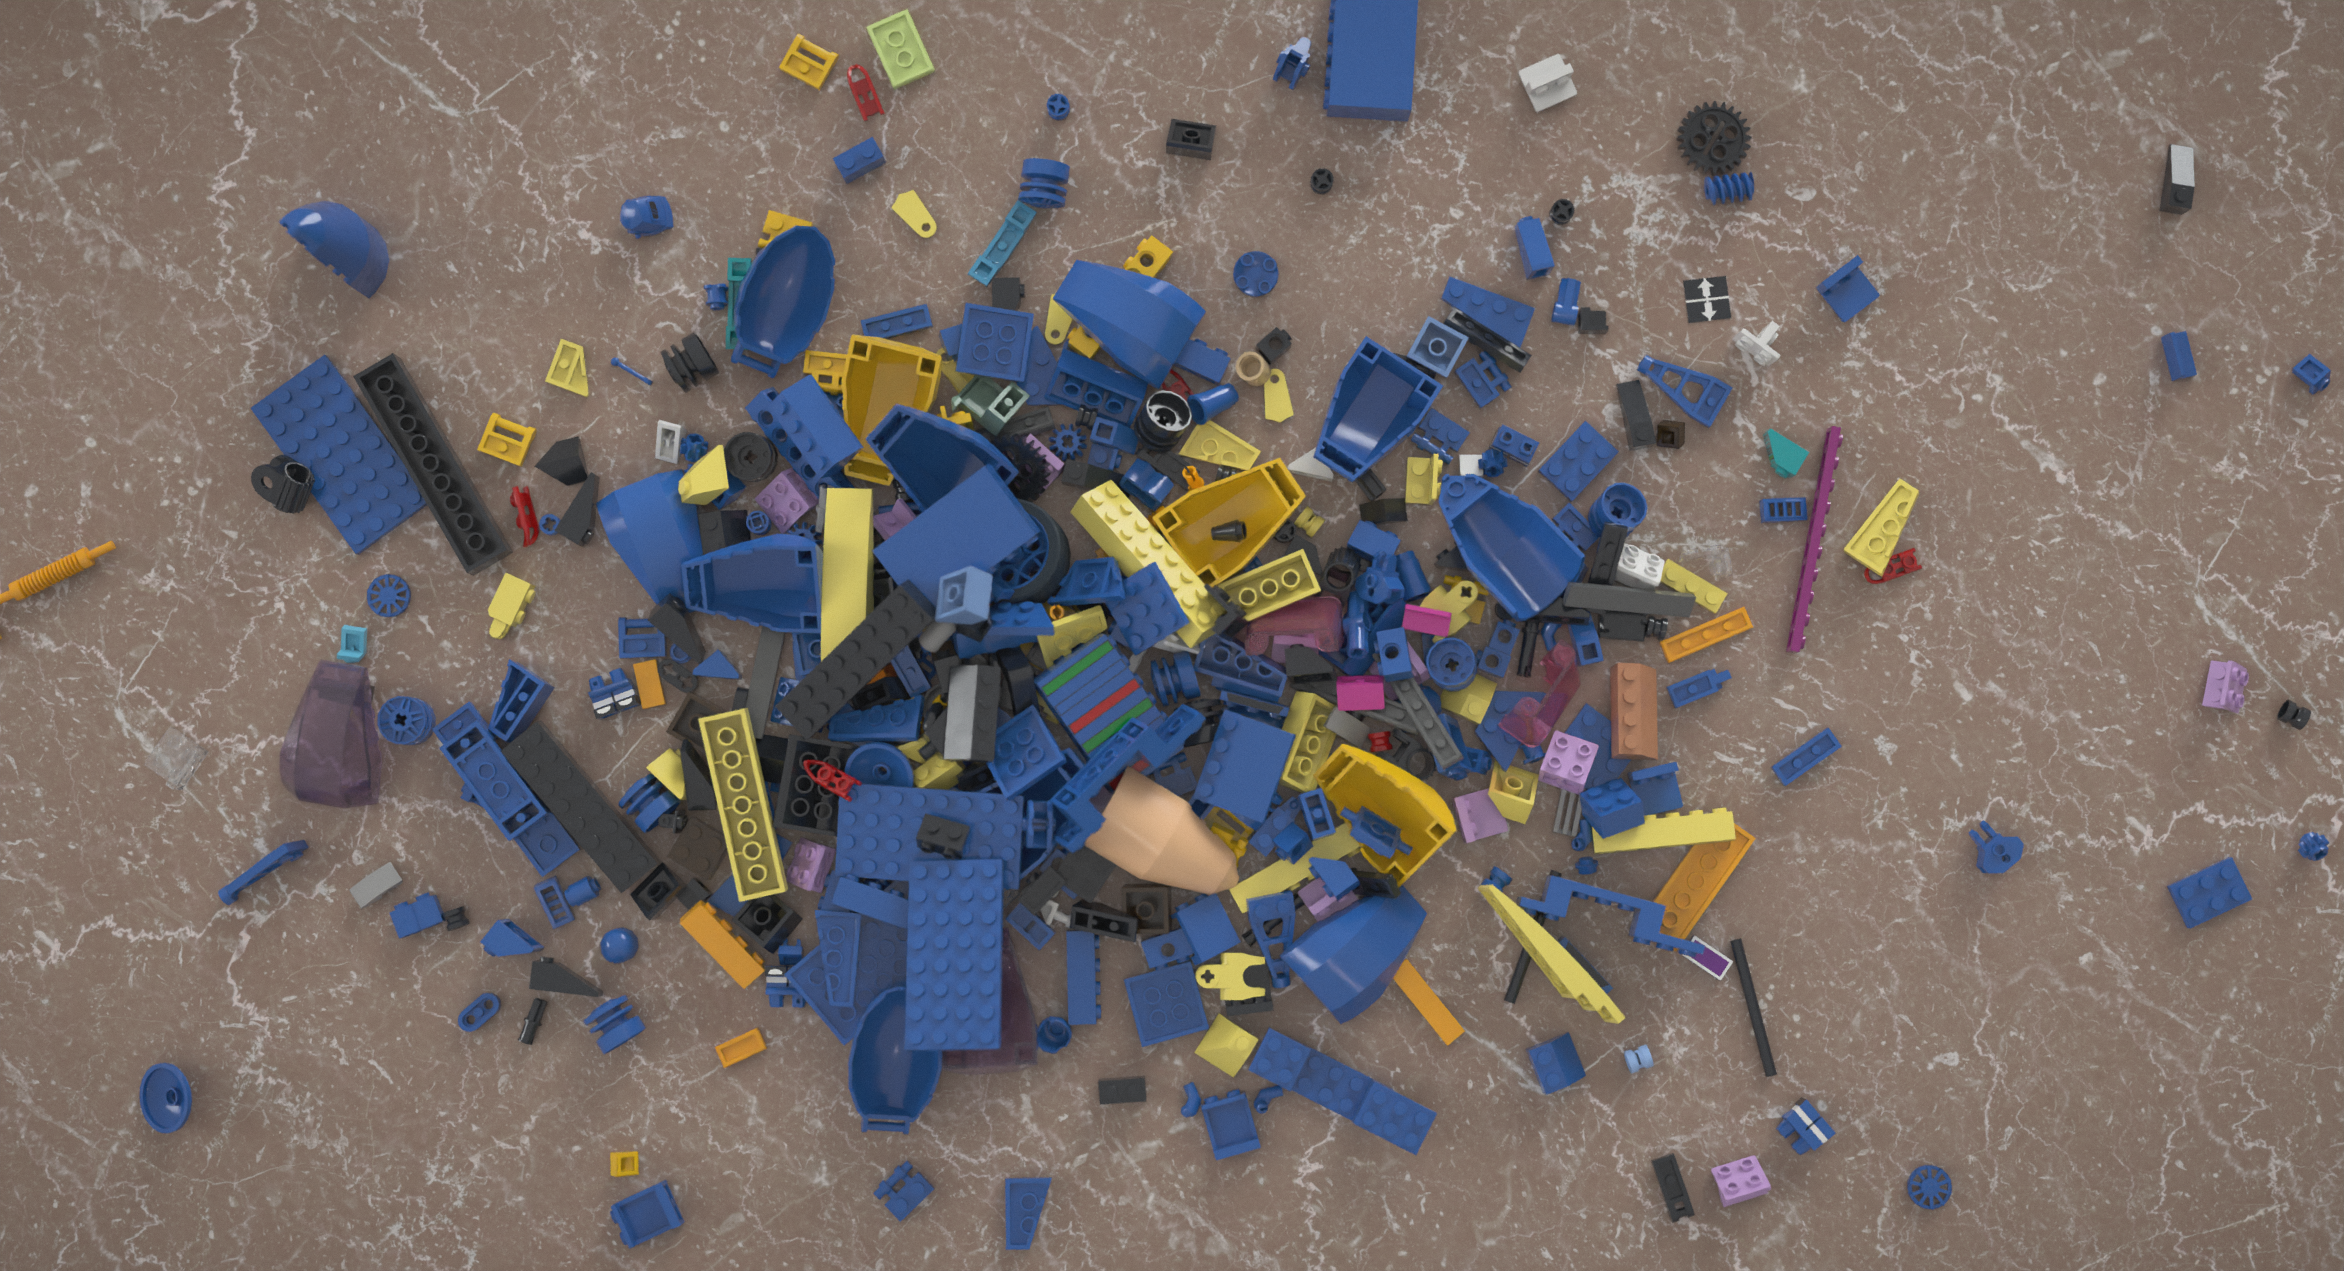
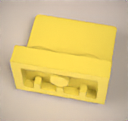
[1405,454,1442,505]

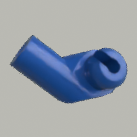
[1541,623,1562,651]
[1181,1082,1201,1118]
[1254,1085,1283,1114]

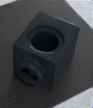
[1256,327,1292,365]

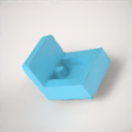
[337,625,367,663]

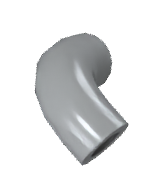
[919,620,956,652]

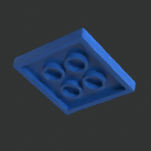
[955,303,1034,383]
[1105,562,1190,656]
[1564,703,1631,790]
[987,705,1067,801]
[1124,961,1209,1047]

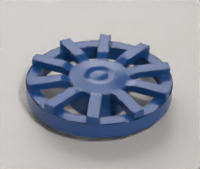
[367,574,411,617]
[1907,1165,1952,1210]

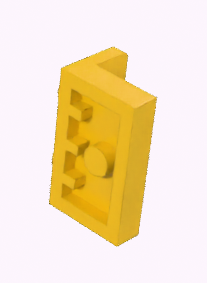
[937,405,975,431]

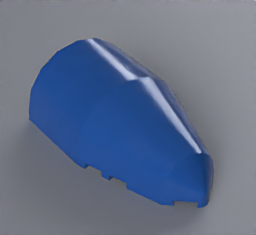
[279,201,389,298]
[1439,474,1585,622]

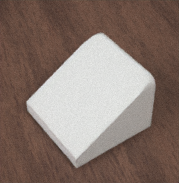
[1459,455,1483,478]

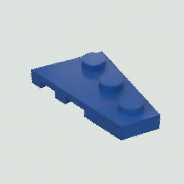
[1005,1177,1052,1250]

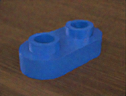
[458,993,501,1032]

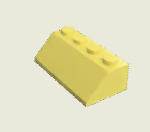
[1218,549,1321,621]
[1279,691,1337,793]

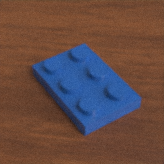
[1538,420,1619,502]
[2167,857,2252,929]

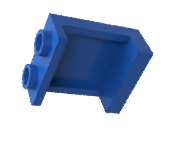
[1170,893,1241,965]
[1200,1089,1261,1161]
[610,1180,685,1249]

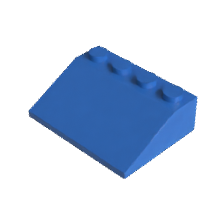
[1193,709,1296,823]

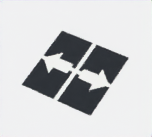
[1683,276,1731,323]

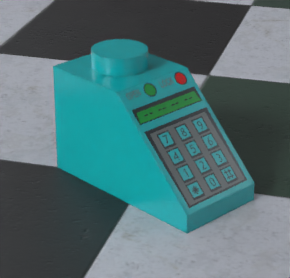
[1763,428,1809,478]

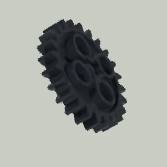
[1676,101,1752,176]
[990,433,1051,502]

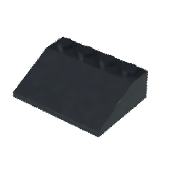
[773,734,858,837]

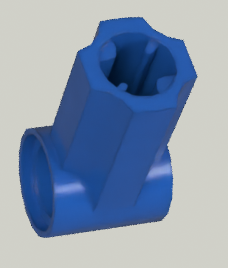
[1551,278,1581,326]

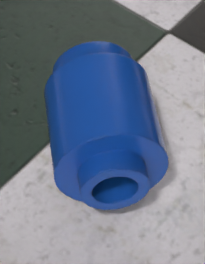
[564,875,601,907]

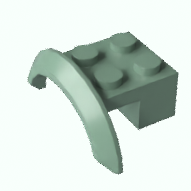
[951,375,1030,436]

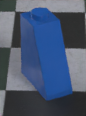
[1514,216,1555,280]

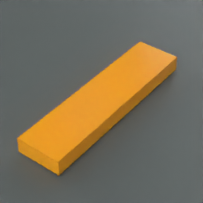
[1659,607,1754,663]
[1393,959,1465,1046]

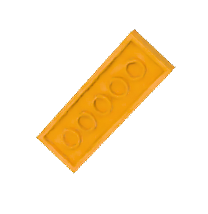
[1653,823,1756,951]

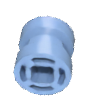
[1623,1044,1654,1074]

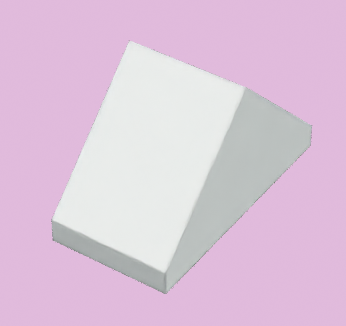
[655,420,687,464]
[1288,448,1334,482]

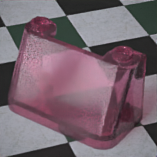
[1245,596,1344,656]
[1498,639,1581,747]

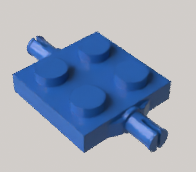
[1340,806,1413,859]

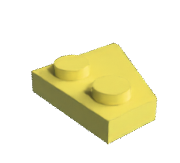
[545,339,589,398]

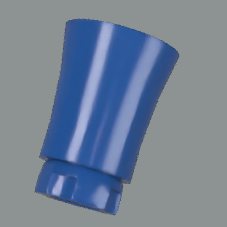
[1187,383,1239,425]
[1396,550,1433,603]

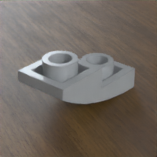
[1323,706,1371,749]
[349,862,403,910]

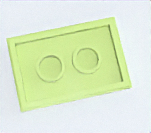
[866,9,935,90]

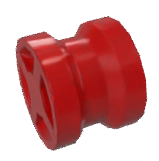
[1368,731,1393,752]

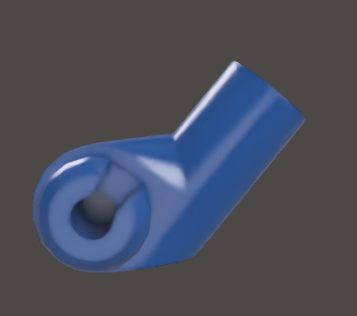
[1571,819,1593,851]

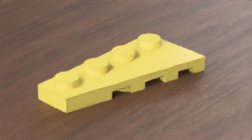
[1843,479,1919,577]

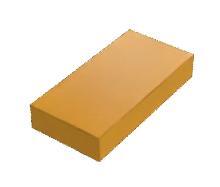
[633,659,666,709]
[715,1027,767,1068]

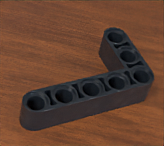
[996,645,1040,717]

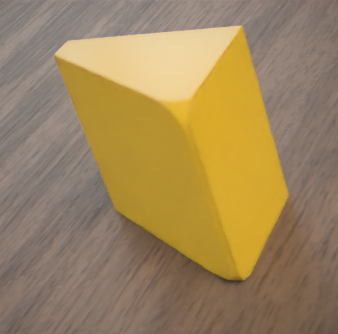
[610,1151,639,1177]

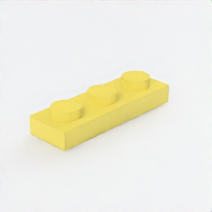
[1660,559,1728,614]

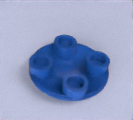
[1233,251,1279,297]

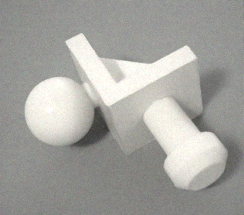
[1041,891,1071,928]

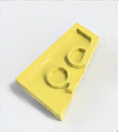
[1179,420,1261,471]
[1036,605,1108,668]

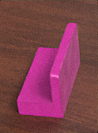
[1402,604,1452,638]
[1336,675,1384,711]

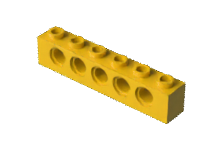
[1067,235,1173,360]

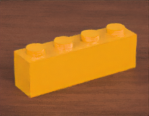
[680,900,765,989]

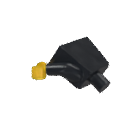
[918,694,956,762]

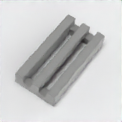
[1552,789,1584,837]

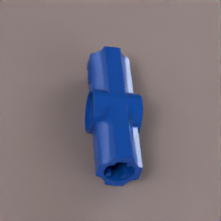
[1342,590,1373,659]

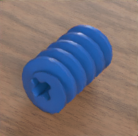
[1704,172,1754,205]

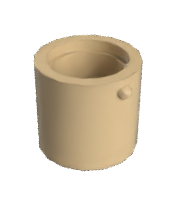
[1236,352,1271,386]

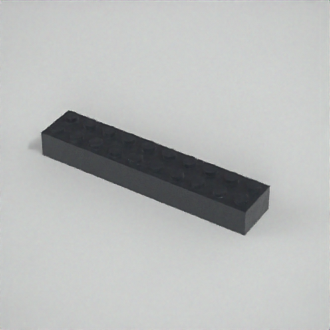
[353,353,513,576]

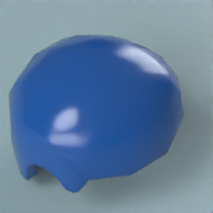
[600,927,639,964]
[1035,1016,1072,1054]

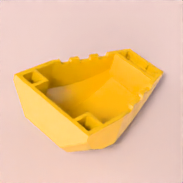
[842,334,942,486]
[1152,458,1306,587]
[1313,744,1456,887]

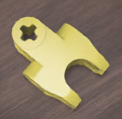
[1420,581,1478,644]
[1195,952,1265,1000]

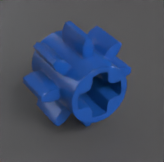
[680,434,708,462]
[1478,449,1508,477]
[2298,832,2329,861]

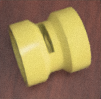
[1294,506,1326,538]

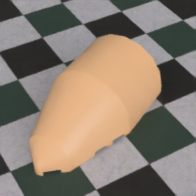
[1084,766,1240,895]

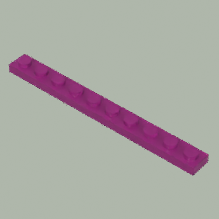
[1786,426,1843,654]

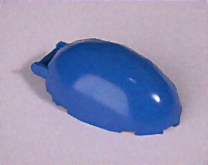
[731,226,835,378]
[848,985,942,1135]

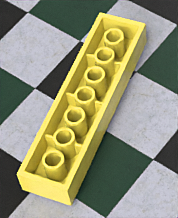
[1070,480,1228,648]
[698,708,788,902]

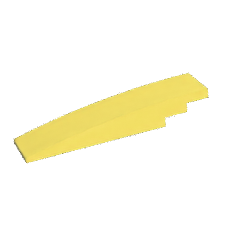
[821,488,874,661]
[1477,885,1625,1024]

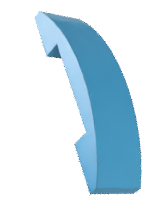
[968,200,1037,287]

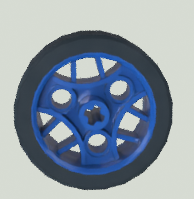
[991,499,1071,605]

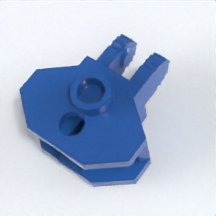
[1273,37,1312,90]
[1355,550,1405,604]
[1022,800,1056,848]
[1968,820,2024,873]

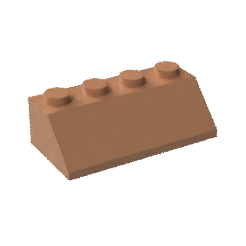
[1610,663,1658,760]

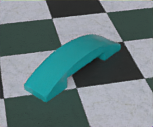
[725,258,752,350]

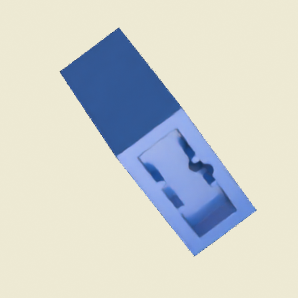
[1433,713,1473,781]

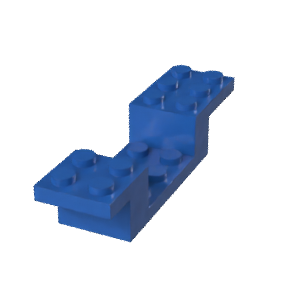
[432,702,581,877]
[1050,704,1206,853]
[1516,875,1705,958]
[1248,1028,1437,1155]

